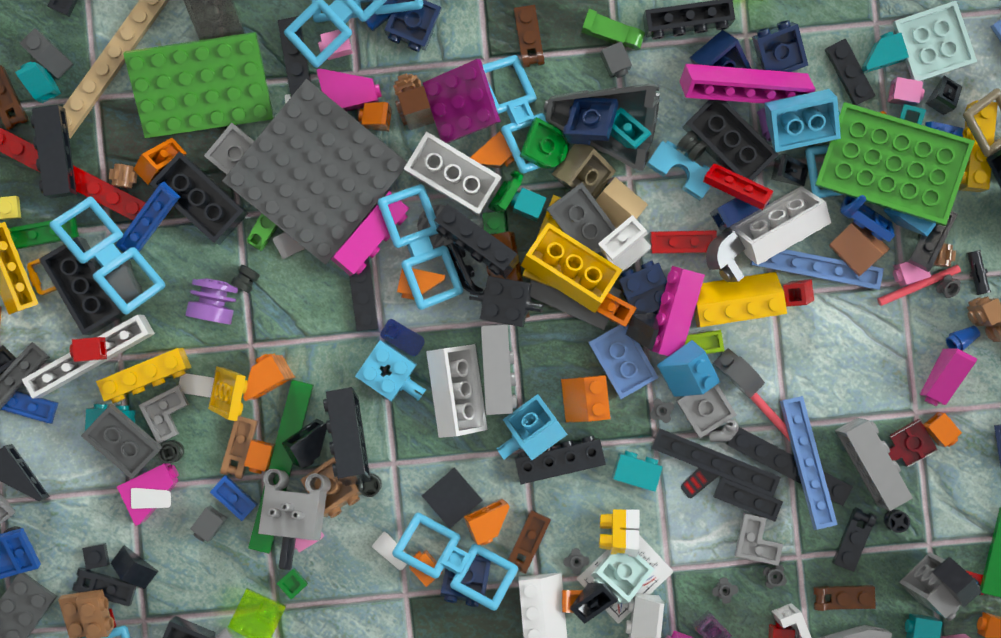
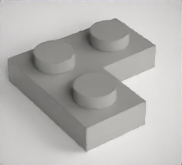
[139,385,189,444]
[735,513,783,566]

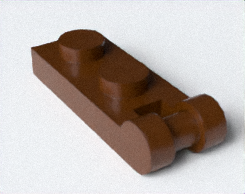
[514,5,545,68]
[0,65,29,130]
[507,510,551,574]
[814,585,876,611]

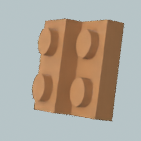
[967,296,1001,342]
[300,457,361,518]
[58,589,114,638]

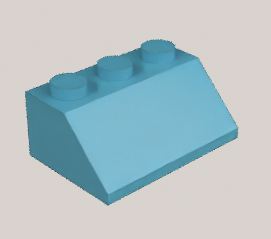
[764,89,841,152]

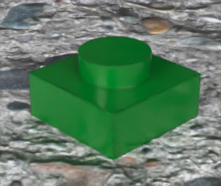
[482,211,505,235]
[276,568,308,599]

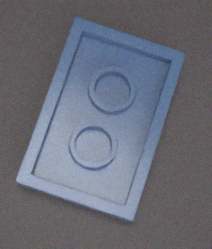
[588,325,659,399]

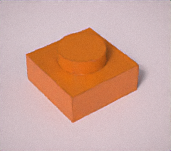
[562,590,583,613]

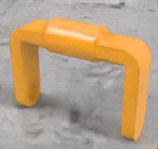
[27,259,56,295]

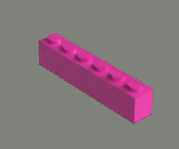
[679,64,816,104]

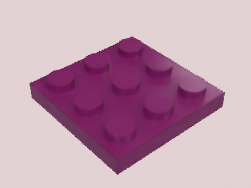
[423,59,501,144]

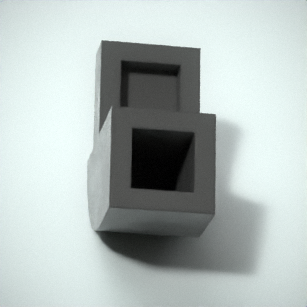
[706,231,745,282]
[106,260,143,304]
[713,348,765,398]

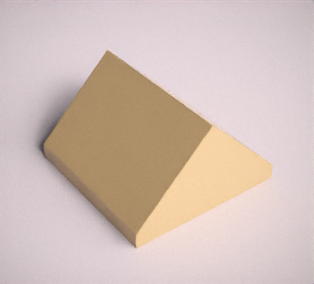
[596,177,648,228]

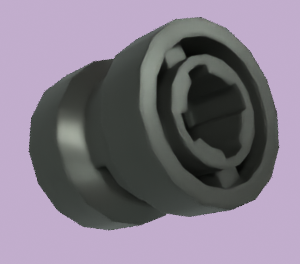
[677,131,708,162]
[230,264,260,294]
[157,440,184,464]
[358,473,382,497]

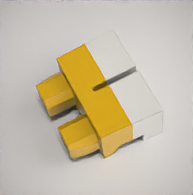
[599,509,639,557]

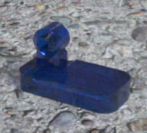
[380,319,425,356]

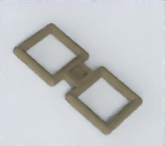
[963,88,1001,157]

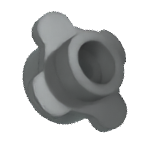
[936,274,961,298]
[650,399,674,423]
[563,548,590,575]
[763,564,787,589]
[712,577,738,604]

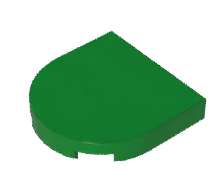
[520,117,568,169]
[488,170,523,212]

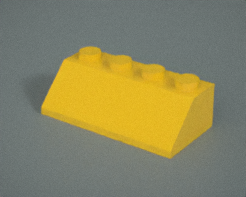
[521,223,622,313]
[694,272,787,328]

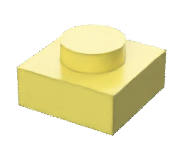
[0,196,21,220]

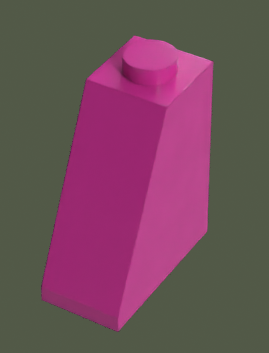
[317,69,382,112]
[919,349,977,407]
[117,463,179,526]

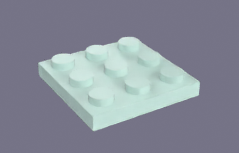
[892,1,977,81]

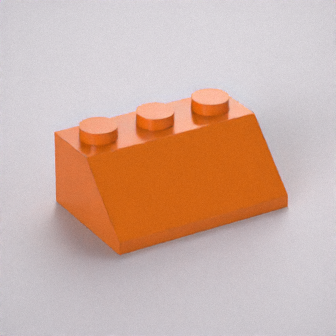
[243,353,295,401]

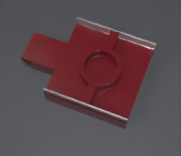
[888,419,939,467]

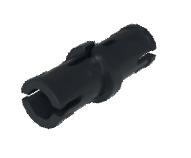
[966,250,991,295]

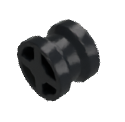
[883,509,910,533]

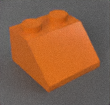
[561,375,611,423]

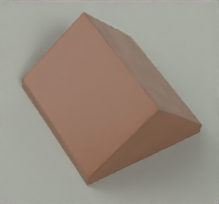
[829,222,890,277]

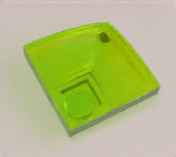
[228,588,286,638]

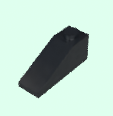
[0,444,50,502]

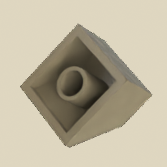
[552,144,616,199]

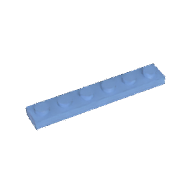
[750,249,884,290]
[780,396,838,530]

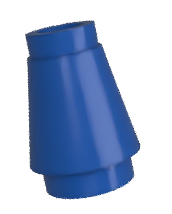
[946,325,981,351]

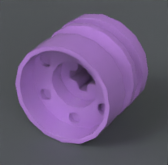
[185,278,238,324]

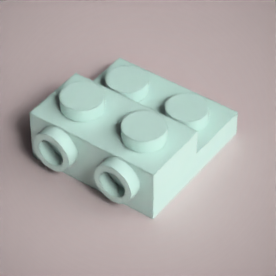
[591,552,655,604]

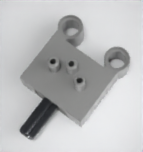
[258,469,331,570]

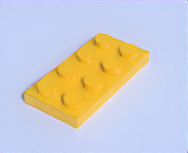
[208,366,247,421]

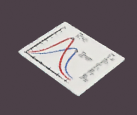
[577,535,673,623]

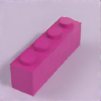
[331,191,409,276]
[648,266,705,356]

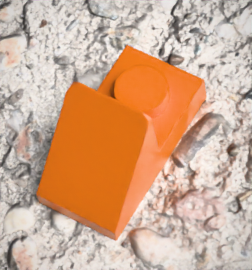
[596,293,637,327]

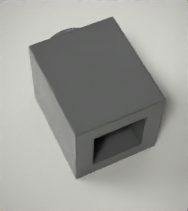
[600,41,632,78]
[190,505,227,542]

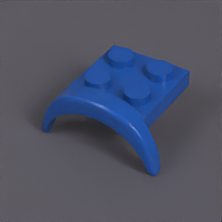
[840,195,895,242]
[0,528,41,579]

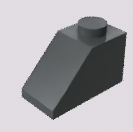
[20,28,74,79]

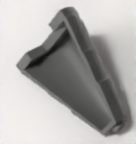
[544,84,660,171]

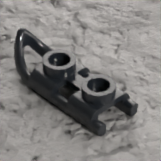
[447,242,483,292]

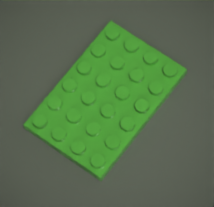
[123,32,274,138]
[815,102,975,226]

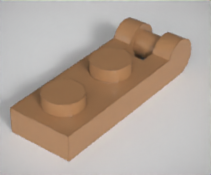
[220,416,258,479]

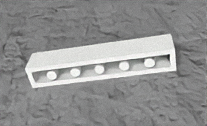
[22,315,155,399]

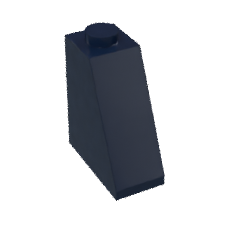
[710,198,769,231]

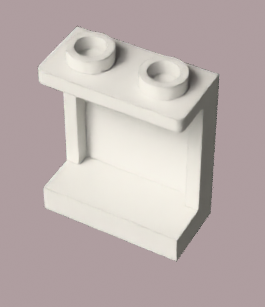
[598,215,651,274]
[771,603,811,638]

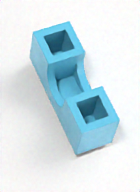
[646,141,711,201]

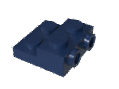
[384,0,442,52]
[752,20,808,72]
[563,98,619,145]
[617,260,667,315]
[440,555,491,607]

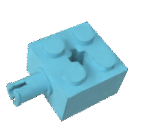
[355,340,426,401]
[496,394,568,460]

